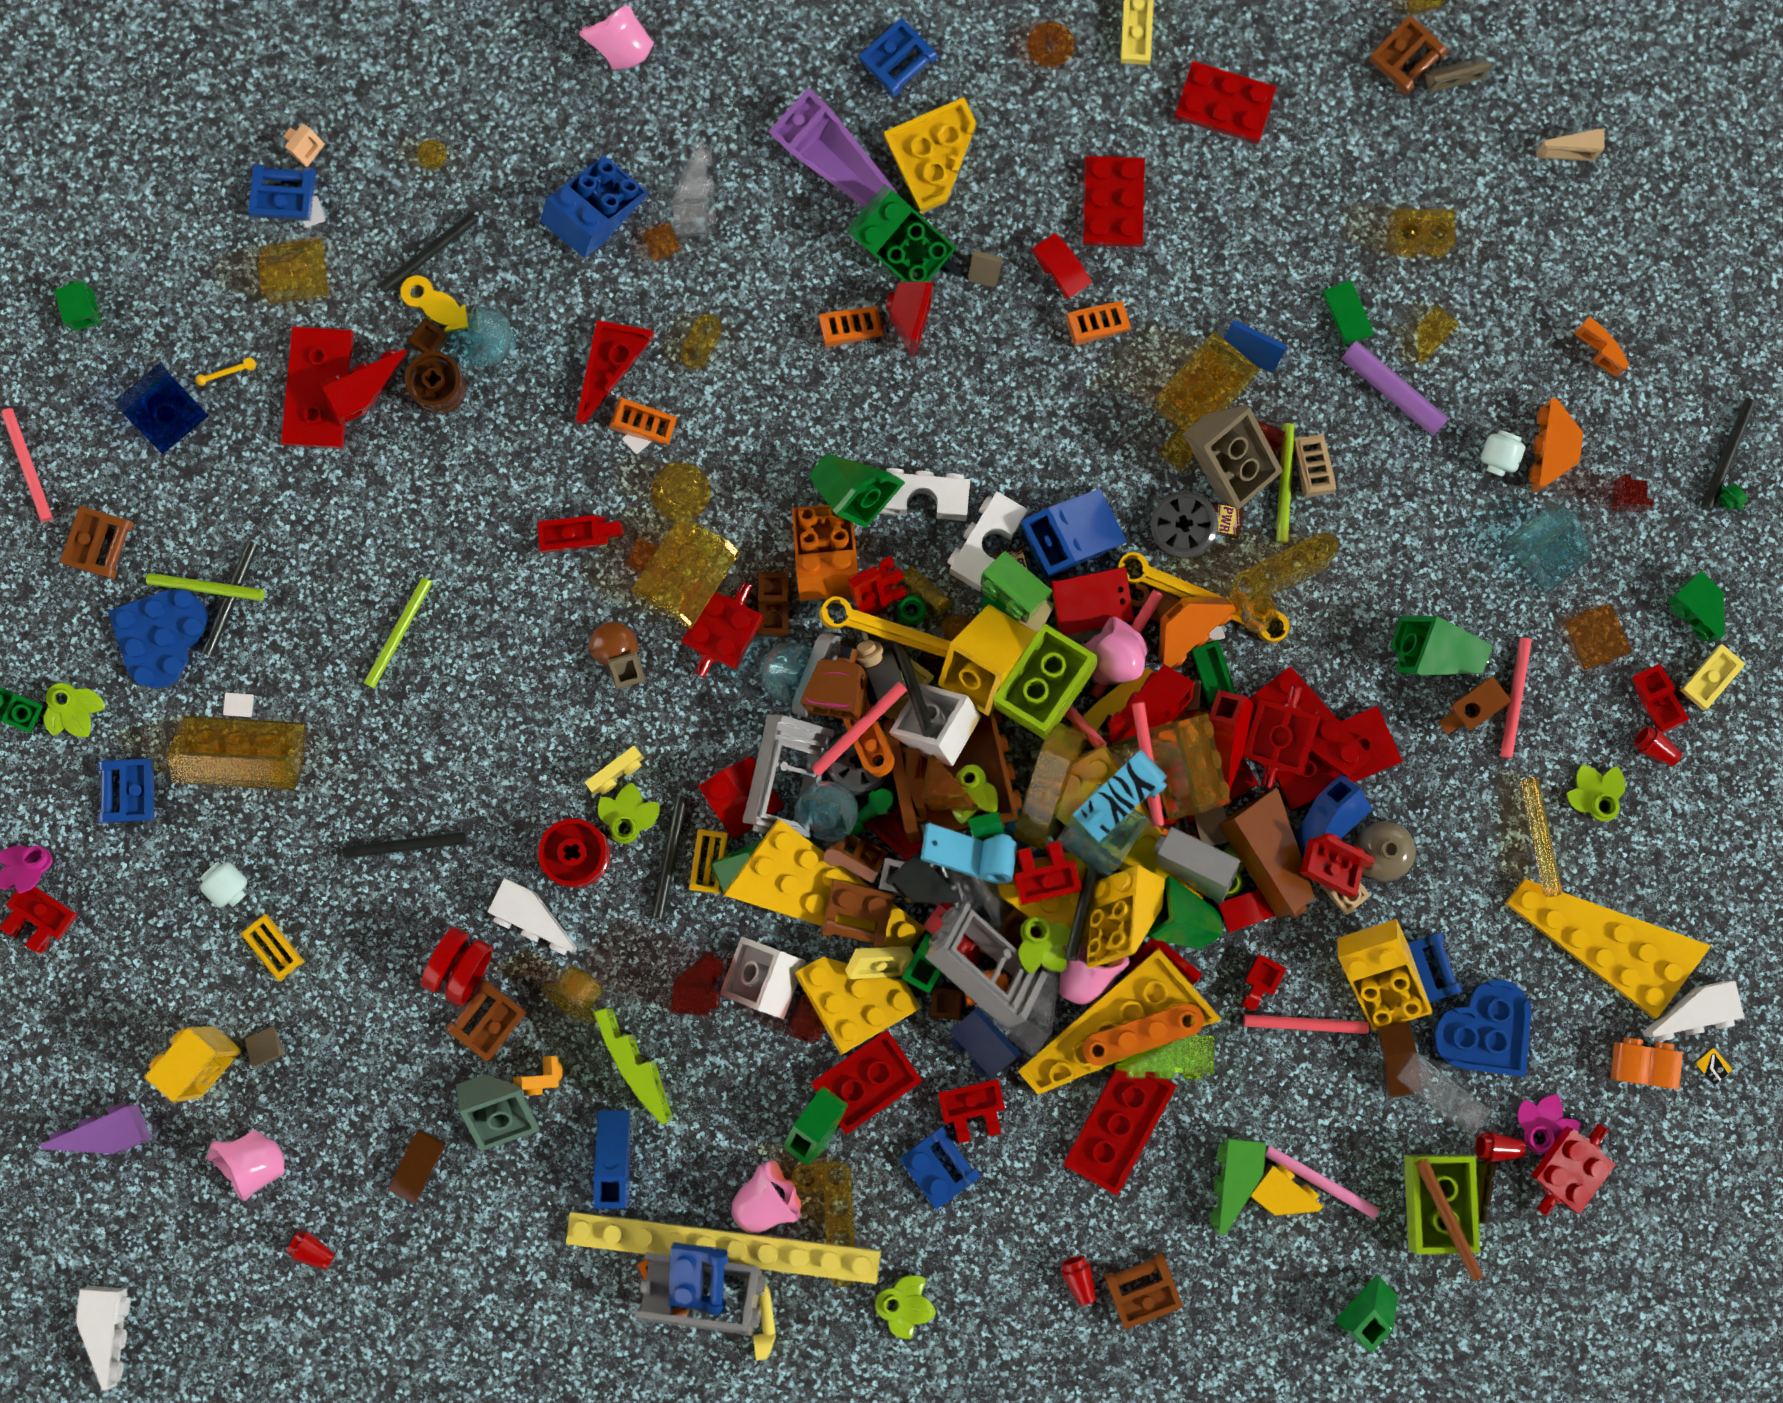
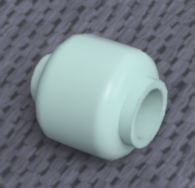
[1481,430,1525,477]
[200,861,247,908]

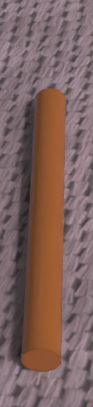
[1415,1158,1484,1282]

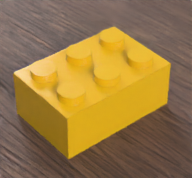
[144,1026,242,1102]

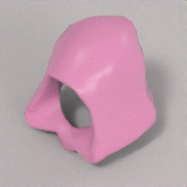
[579,5,654,70]
[1082,616,1149,685]
[1059,945,1130,1005]
[207,1130,284,1201]
[731,1160,801,1233]

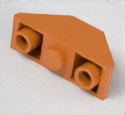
[1528,398,1583,493]
[1158,597,1236,668]

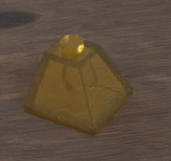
[258,237,330,304]

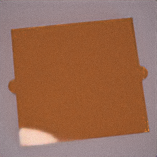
[1564,603,1632,670]

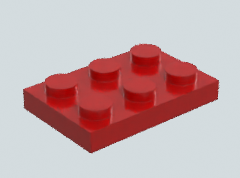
[1174,60,1277,144]
[1083,156,1145,248]
[810,1029,923,1135]

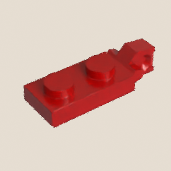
[537,515,624,553]

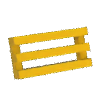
[689,829,729,894]
[240,914,305,982]

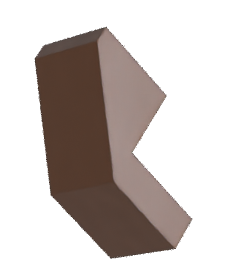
[1377,1022,1421,1099]

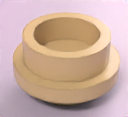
[855,640,883,668]

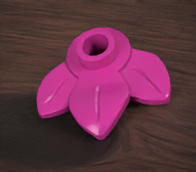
[0,845,52,894]
[1518,1094,1580,1154]

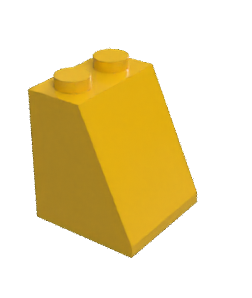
[937,604,1037,716]

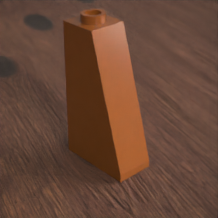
[1218,788,1315,919]

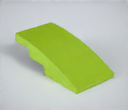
[594,1008,673,1125]

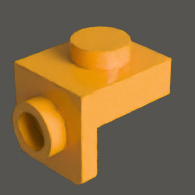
[513,1056,562,1096]

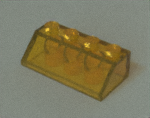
[167,716,306,790]

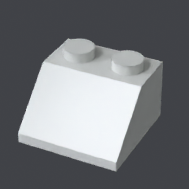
[889,683,982,766]
[719,936,806,1019]

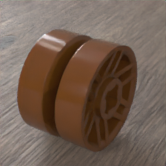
[405,351,467,415]

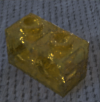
[1388,209,1456,258]

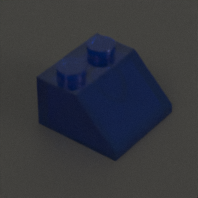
[114,362,209,454]

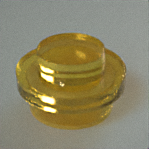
[417,140,447,170]

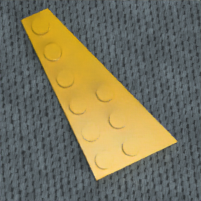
[1025,744,1204,899]
[723,818,925,949]
[1504,879,1711,1019]
[1018,947,1222,1095]

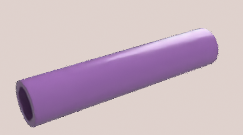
[1341,341,1449,436]

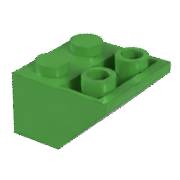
[980,551,1052,623]

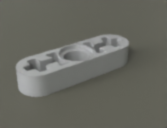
[792,632,841,719]

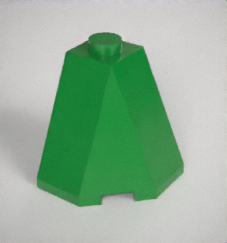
[808,453,905,528]
[1391,616,1493,675]
[1145,876,1223,950]

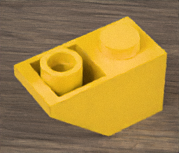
[1250,1164,1323,1216]

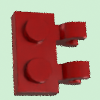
[848,555,907,616]
[1013,841,1082,906]
[0,886,78,954]
[938,1079,1006,1144]

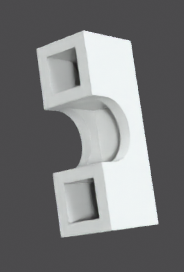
[879,468,970,521]
[947,491,1028,592]

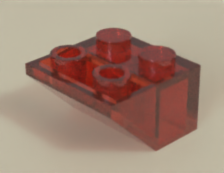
[671,952,724,1016]

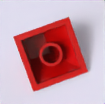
[886,282,934,357]
[698,756,785,840]

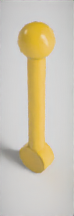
[195,358,256,386]

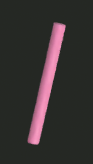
[1265,1145,1380,1219]

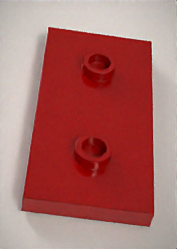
[281,326,354,449]
[1275,706,1403,810]
[1062,1058,1177,1196]

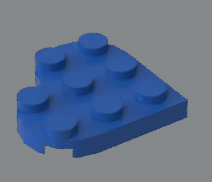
[108,589,209,689]
[1433,980,1532,1077]

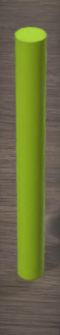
[1276,423,1295,544]
[146,573,265,601]
[364,576,433,688]

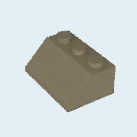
[1183,405,1283,510]

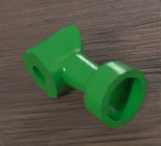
[842,789,899,836]

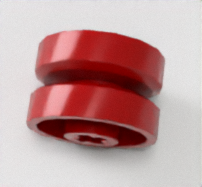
[538,818,611,888]
[420,926,494,1007]

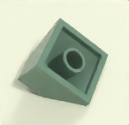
[456,1074,540,1151]

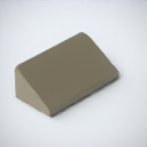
[1423,58,1492,93]

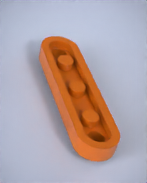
[843,696,895,777]
[1083,1002,1204,1066]

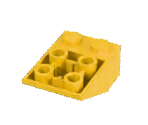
[1086,865,1165,969]
[1338,919,1432,1032]

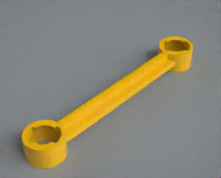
[1117,552,1290,644]
[819,596,952,658]

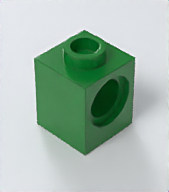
[54,280,102,331]

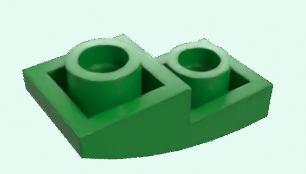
[0,686,44,734]

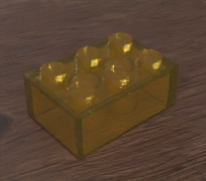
[1151,331,1260,433]
[631,514,740,629]
[1149,713,1230,820]

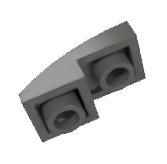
[866,647,909,702]

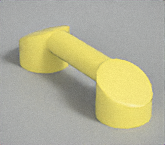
[745,1277,776,1361]

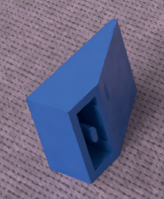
[540,155,649,259]
[1019,488,1127,581]

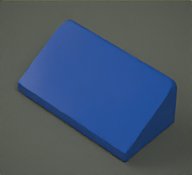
[1220,320,1287,373]

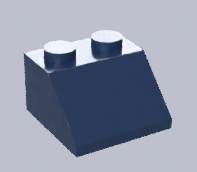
[949,1006,1021,1078]

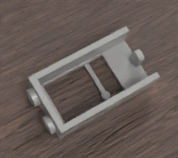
[742,715,835,838]
[925,902,1048,1030]
[634,1252,766,1336]

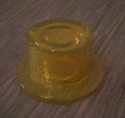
[651,462,711,522]
[541,966,604,1024]

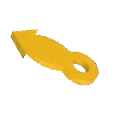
[400,275,469,332]

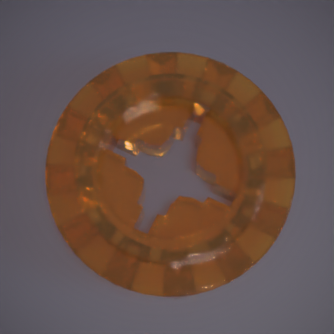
[1027,21,1074,69]

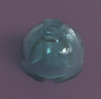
[468,307,517,367]
[759,642,813,704]
[794,781,858,842]

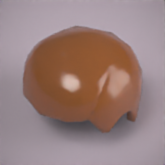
[588,621,639,668]

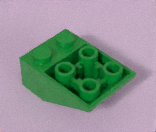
[846,184,957,282]

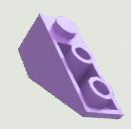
[40,1102,152,1154]

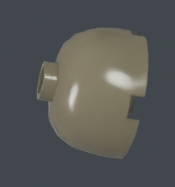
[1353,821,1416,883]

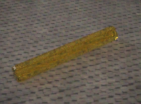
[1520,777,1562,897]

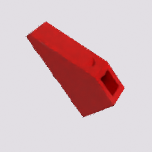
[322,349,407,426]
[1108,664,1195,744]
[1201,690,1257,793]

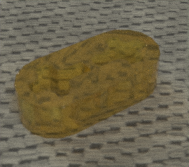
[681,314,722,370]
[902,566,952,616]

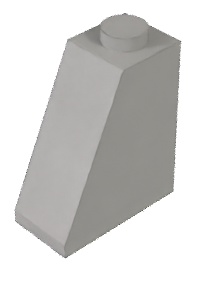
[1154,827,1240,905]

